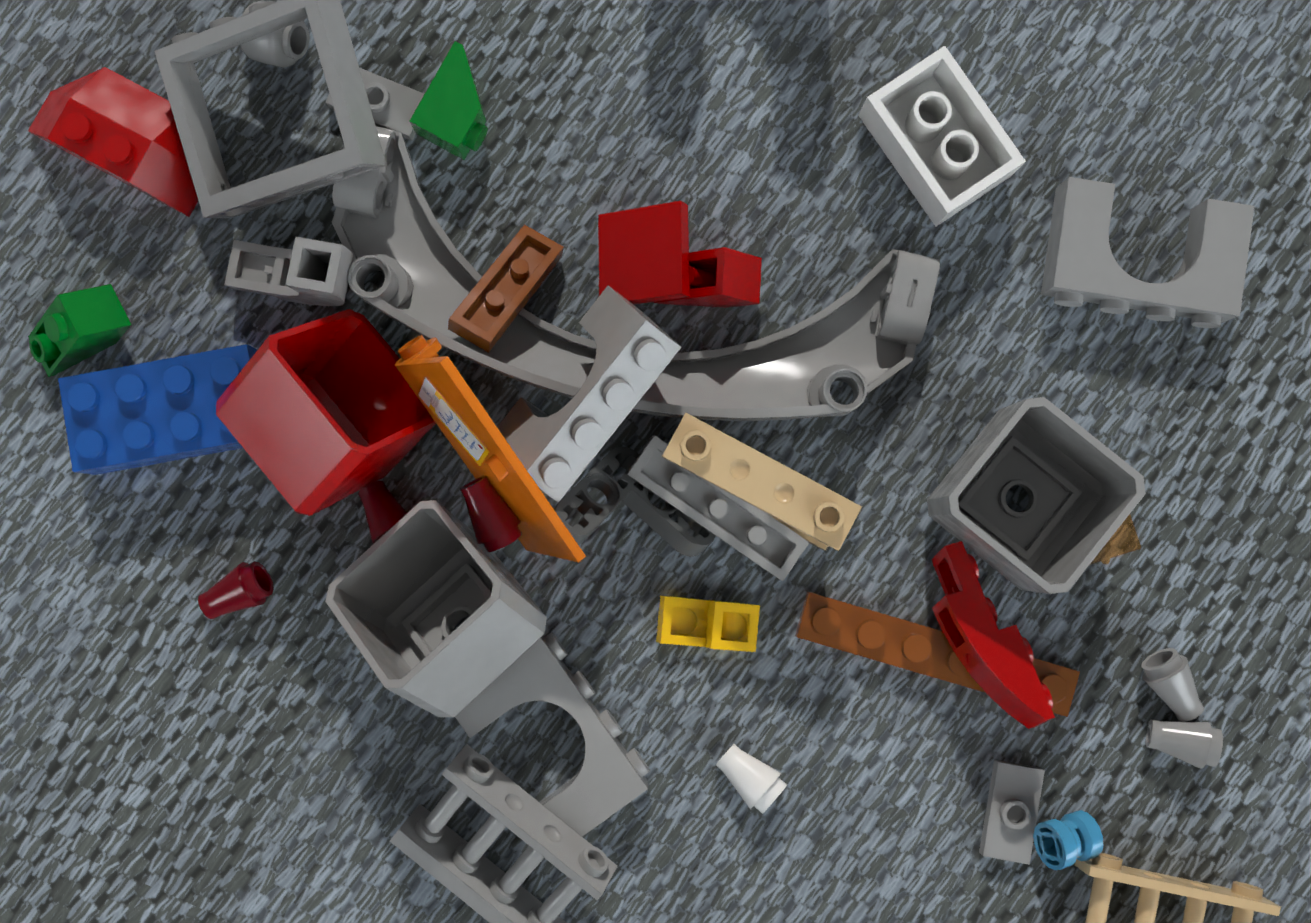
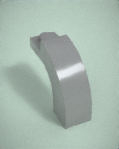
[224,237,354,306]

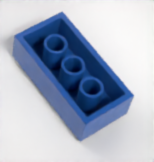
[58,344,258,475]

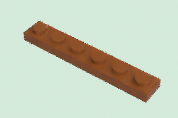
[795,592,1080,717]

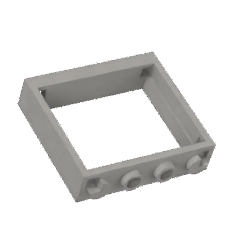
[154,0,387,218]

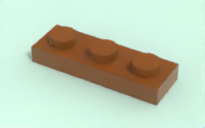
[448,224,564,353]

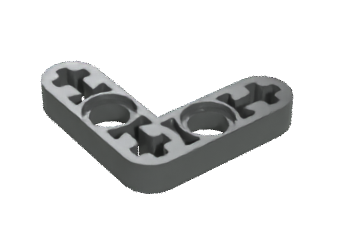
[554,447,715,557]

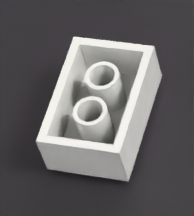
[858,46,1026,227]

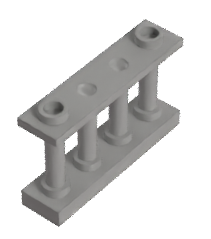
[390,744,618,923]

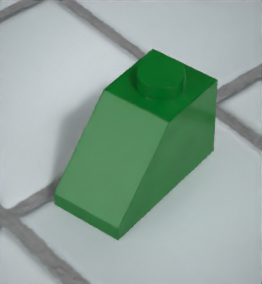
[409,41,488,160]

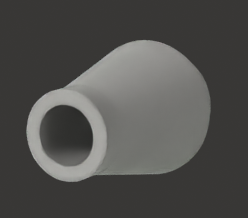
[1141,648,1204,722]
[1145,719,1223,769]

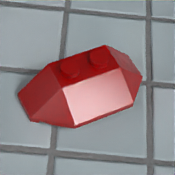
[28,67,198,217]

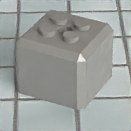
[927,397,1146,594]
[325,500,547,718]

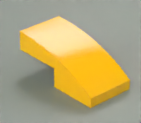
[656,595,760,652]

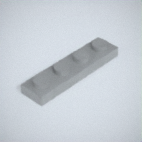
[626,435,809,581]

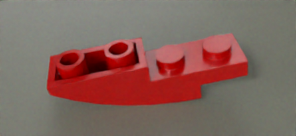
[931,541,1055,729]

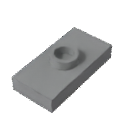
[325,68,424,141]
[979,759,1045,865]

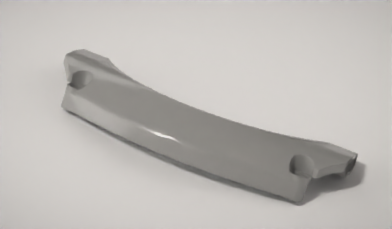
[332,126,940,421]

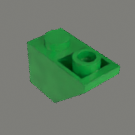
[28,284,132,377]

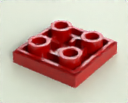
[598,200,690,305]

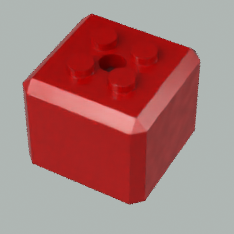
[216,309,436,516]

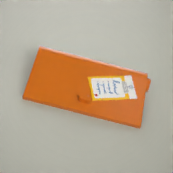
[395,335,586,563]

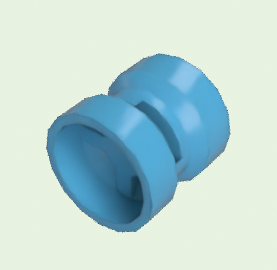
[1033,810,1104,870]

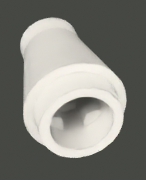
[716,744,787,814]

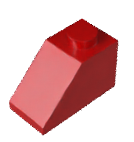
[654,247,762,308]

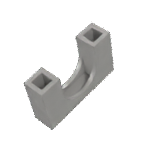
[1041,177,1255,328]
[497,286,682,502]
[455,632,650,837]

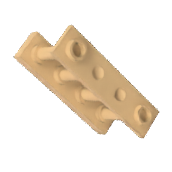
[662,412,862,551]
[1075,853,1281,923]

